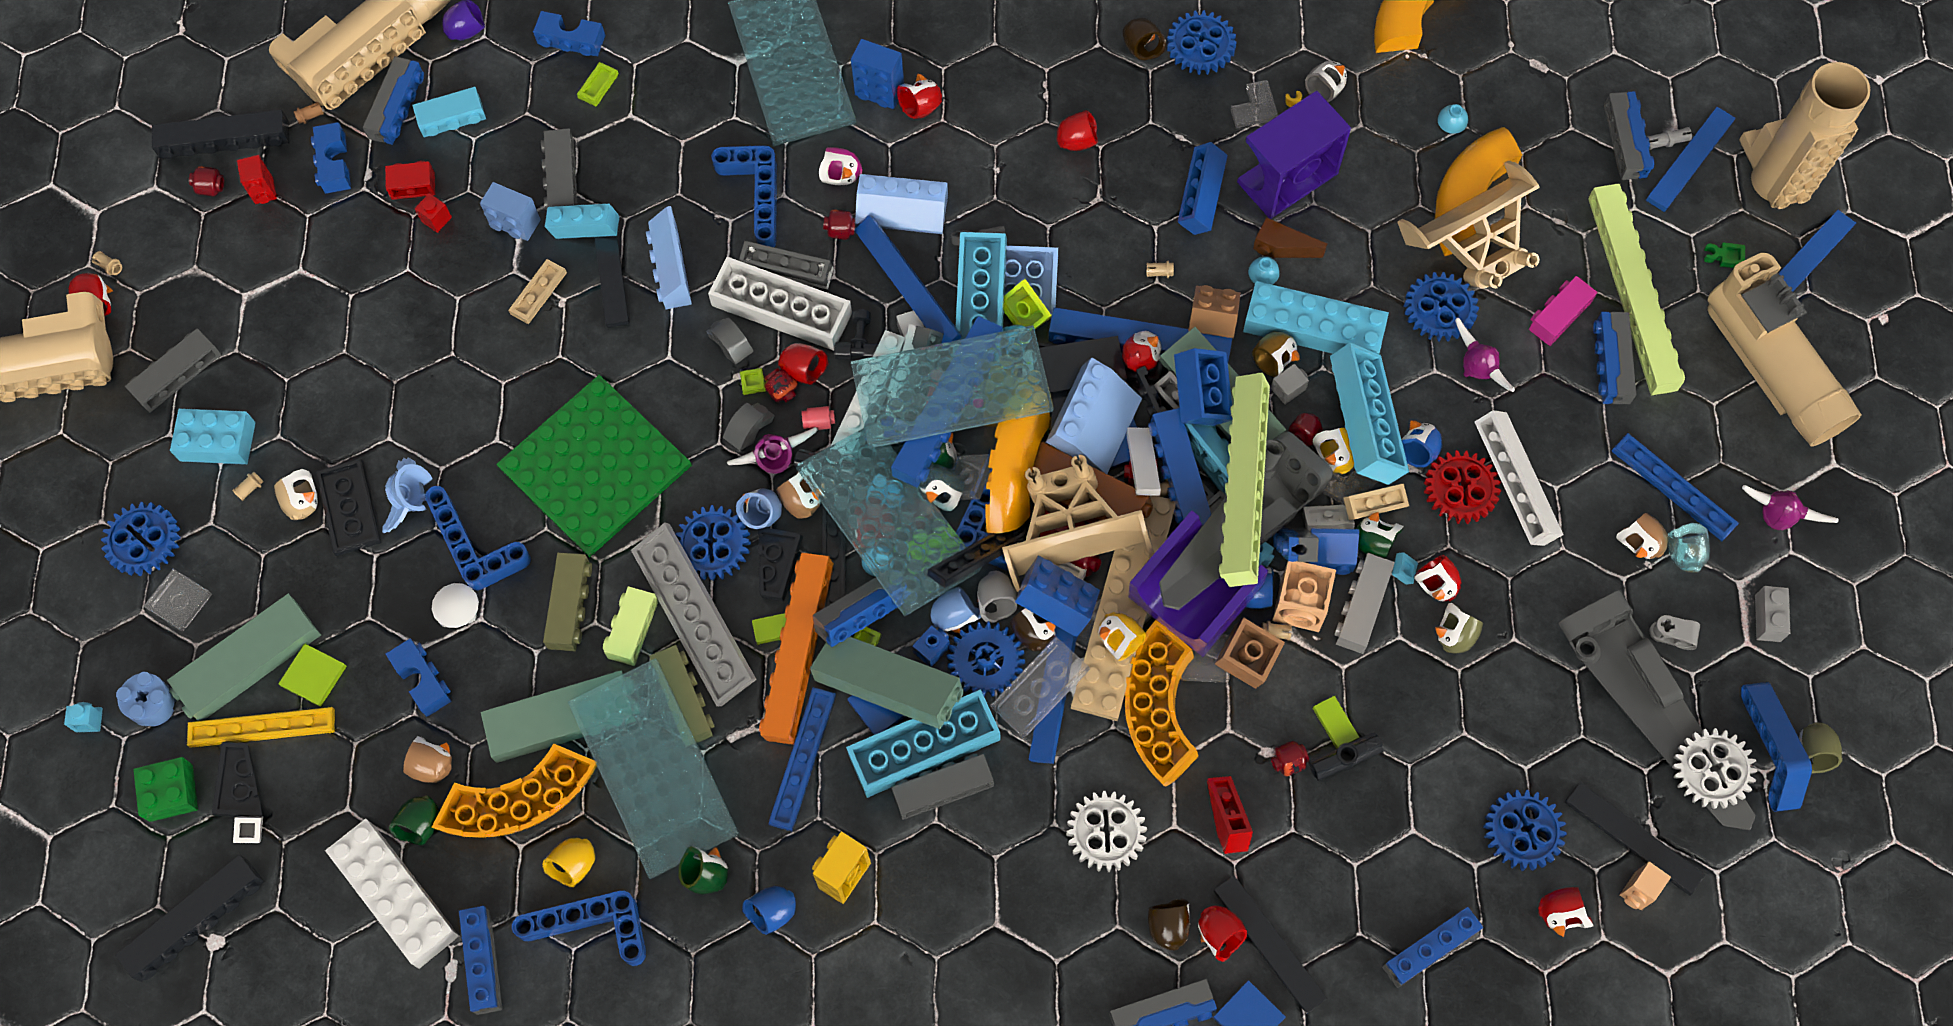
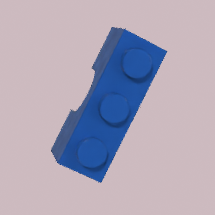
[533,11,605,57]
[311,122,351,194]
[386,638,451,717]

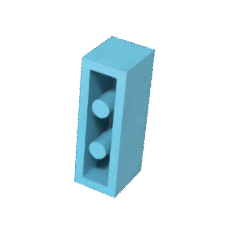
[412,87,486,137]
[545,204,619,239]

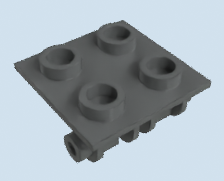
[1741,273,1807,333]

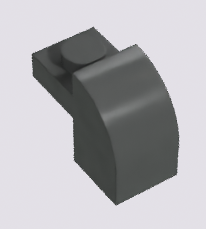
[706,318,754,364]
[723,403,775,451]

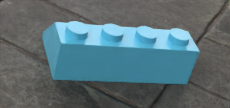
[1185,424,1230,495]

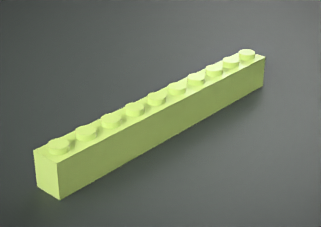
[1588,184,1685,396]
[1219,372,1270,587]

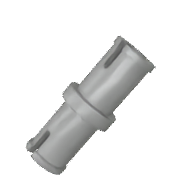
[1646,127,1692,150]

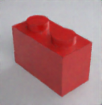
[237,155,277,204]
[385,161,435,200]

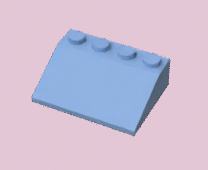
[1003,246,1058,315]
[1046,358,1142,474]

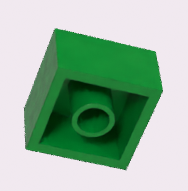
[133,757,198,822]

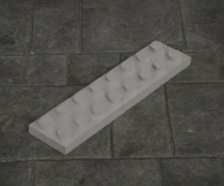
[631,523,757,706]

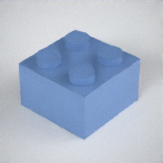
[480,182,541,241]

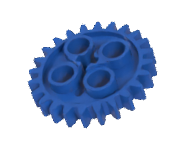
[1167,10,1236,75]
[1404,272,1479,342]
[101,502,181,576]
[675,505,751,581]
[1483,790,1567,871]

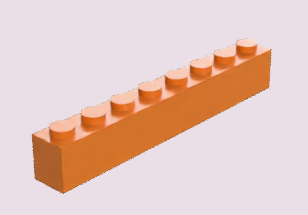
[759,553,834,745]

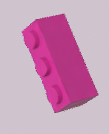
[1529,276,1598,346]

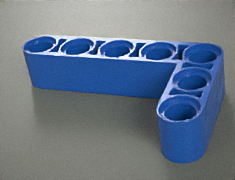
[711,146,777,247]
[956,464,1009,571]
[425,486,531,590]
[1741,682,1812,812]
[512,891,646,966]

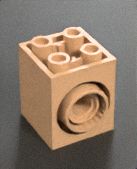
[1272,561,1336,632]

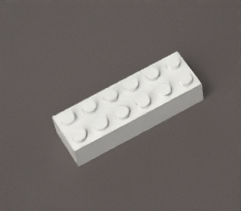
[708,257,852,351]
[325,819,459,969]

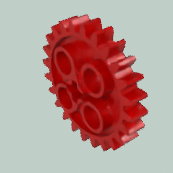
[1424,450,1501,524]

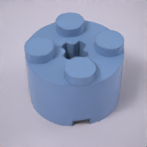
[116,672,176,727]

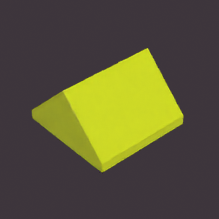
[1004,279,1052,333]

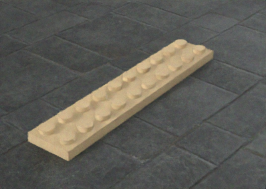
[1071,496,1176,721]

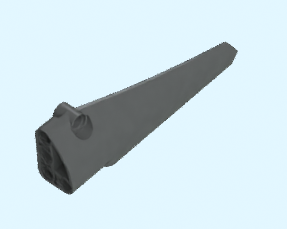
[1159,431,1333,610]
[1558,590,1756,831]

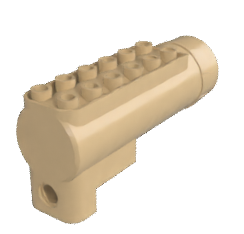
[269,0,451,110]
[1739,62,1870,209]
[1708,253,1862,446]
[0,292,113,402]

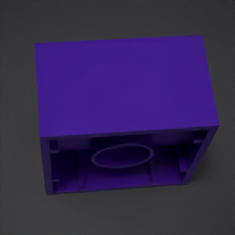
[1237,90,1351,219]
[1128,510,1269,657]

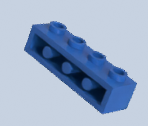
[1178,142,1228,235]

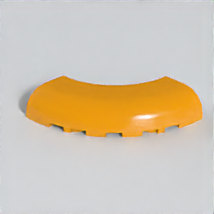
[1374,0,1434,53]
[1435,127,1523,256]
[985,381,1050,533]
[1125,620,1198,787]
[432,744,598,838]

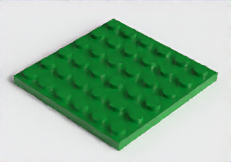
[496,375,692,558]

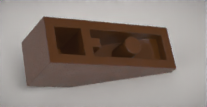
[1253,217,1328,258]

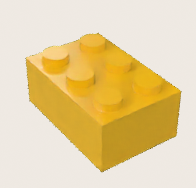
[812,831,871,904]

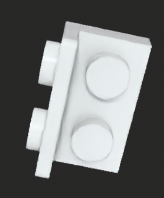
[1303,505,1355,531]

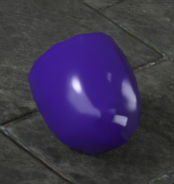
[443,0,485,41]

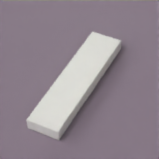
[1126,427,1161,496]

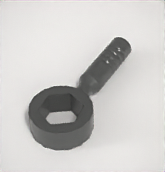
[951,226,1005,245]

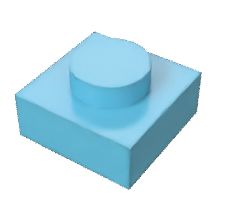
[1392,553,1418,585]

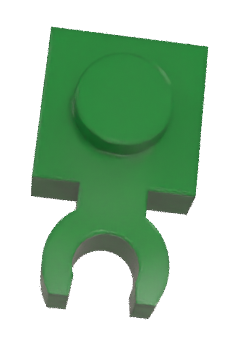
[1704,243,1745,268]

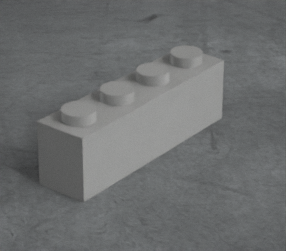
[1334,553,1395,654]

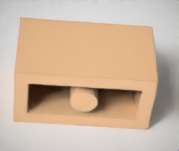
[1620,862,1671,910]

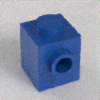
[912,625,950,667]

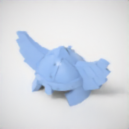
[382,457,433,533]

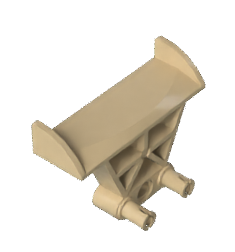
[1398,161,1540,288]
[1002,455,1154,592]

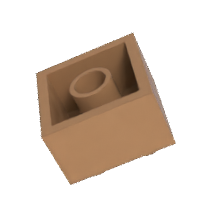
[1189,285,1241,338]
[1215,618,1285,689]

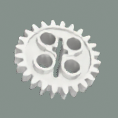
[1672,728,1757,809]
[1066,791,1147,872]

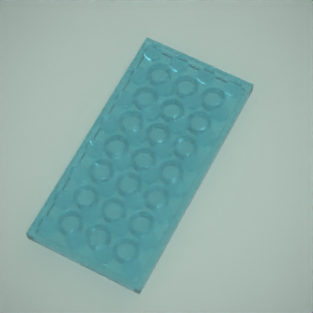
[728,0,856,146]
[851,325,1053,448]
[796,423,982,616]
[568,658,740,879]

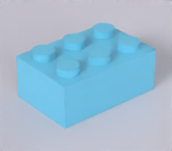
[170,409,255,464]

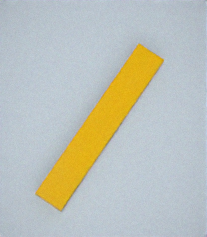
[187,707,335,748]

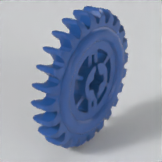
[947,621,1025,697]

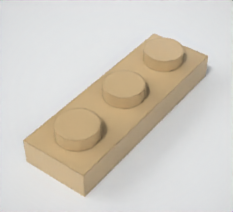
[508,259,567,324]
[1343,484,1409,521]

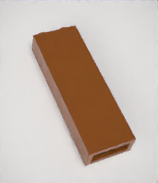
[1032,441,1153,524]

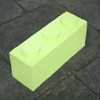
[603,586,659,666]

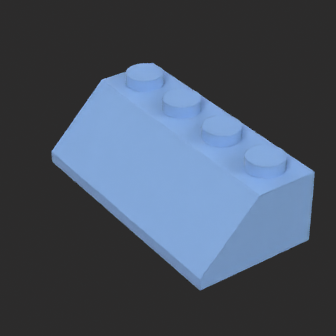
[855,174,948,234]
[646,206,692,309]

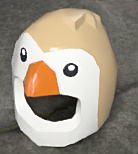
[274,469,318,520]

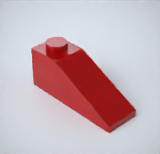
[1207,776,1253,854]

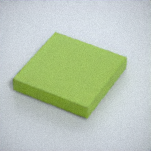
[279,644,347,707]

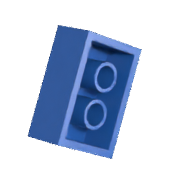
[851,39,904,109]
[1174,348,1233,426]
[1015,555,1100,637]

